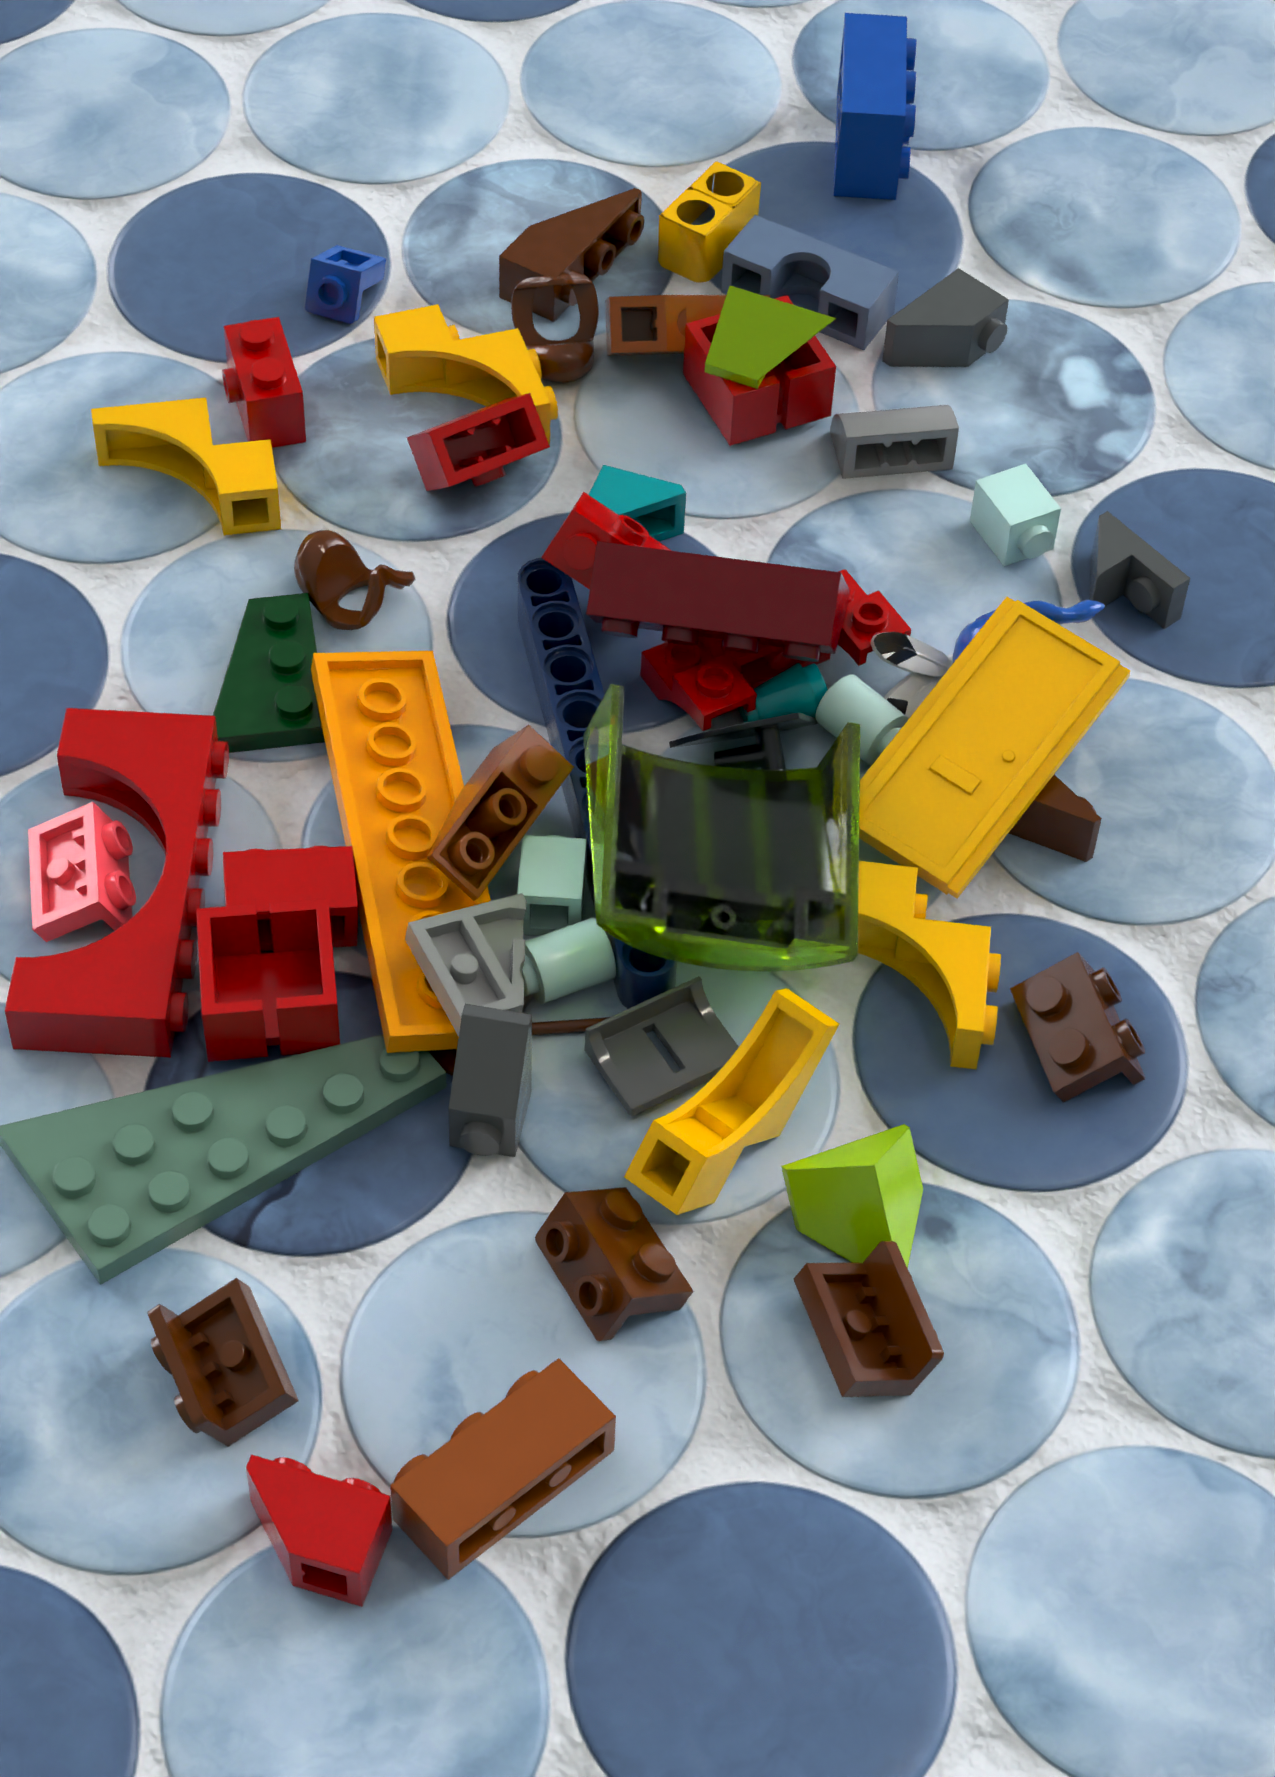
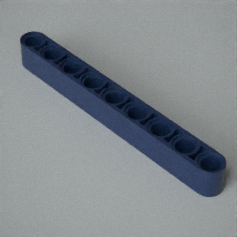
[518,558,677,1009]

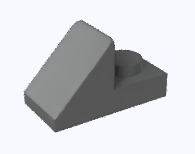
[1089,511,1190,629]

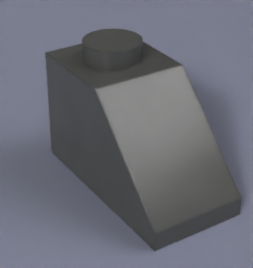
[882,268,1009,367]
[448,1004,532,1157]

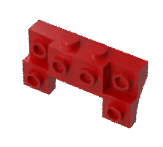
[640,569,911,731]

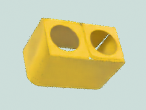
[658,161,761,282]

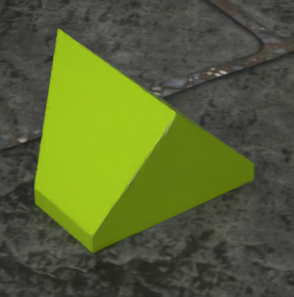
[704,285,836,389]
[781,1124,923,1269]

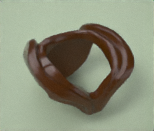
[511,274,599,383]
[294,530,416,630]

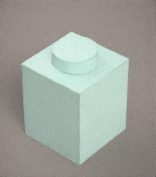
[970,464,1061,566]
[517,835,587,936]

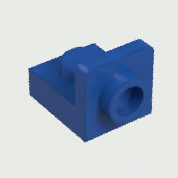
[305,245,386,324]

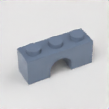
[721,215,899,350]

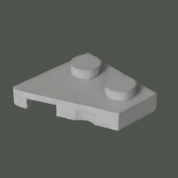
[405,893,526,1037]

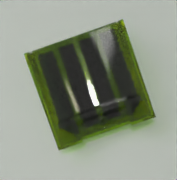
[584,684,860,972]

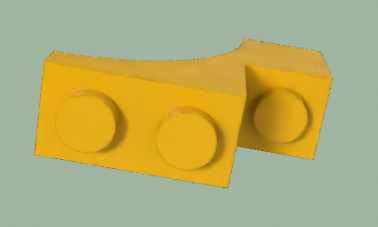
[374,304,558,444]
[91,397,281,535]
[831,859,1001,1070]
[624,988,839,1215]

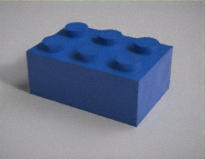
[833,13,916,200]

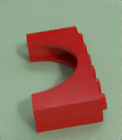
[5,708,229,1058]

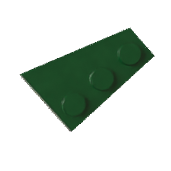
[213,593,325,753]

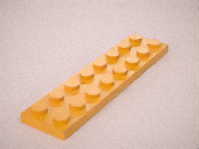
[311,650,491,1053]

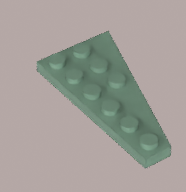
[0,1034,447,1285]

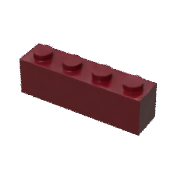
[586,541,850,662]

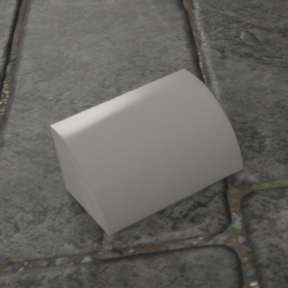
[830,405,959,479]

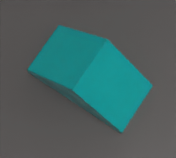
[589,465,686,542]

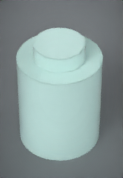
[816,674,909,766]
[522,918,616,1004]

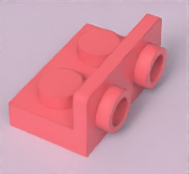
[28,802,136,942]

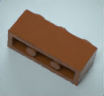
[390,1358,616,1580]

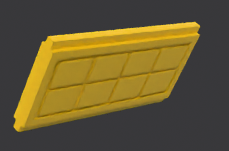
[833,597,1130,899]

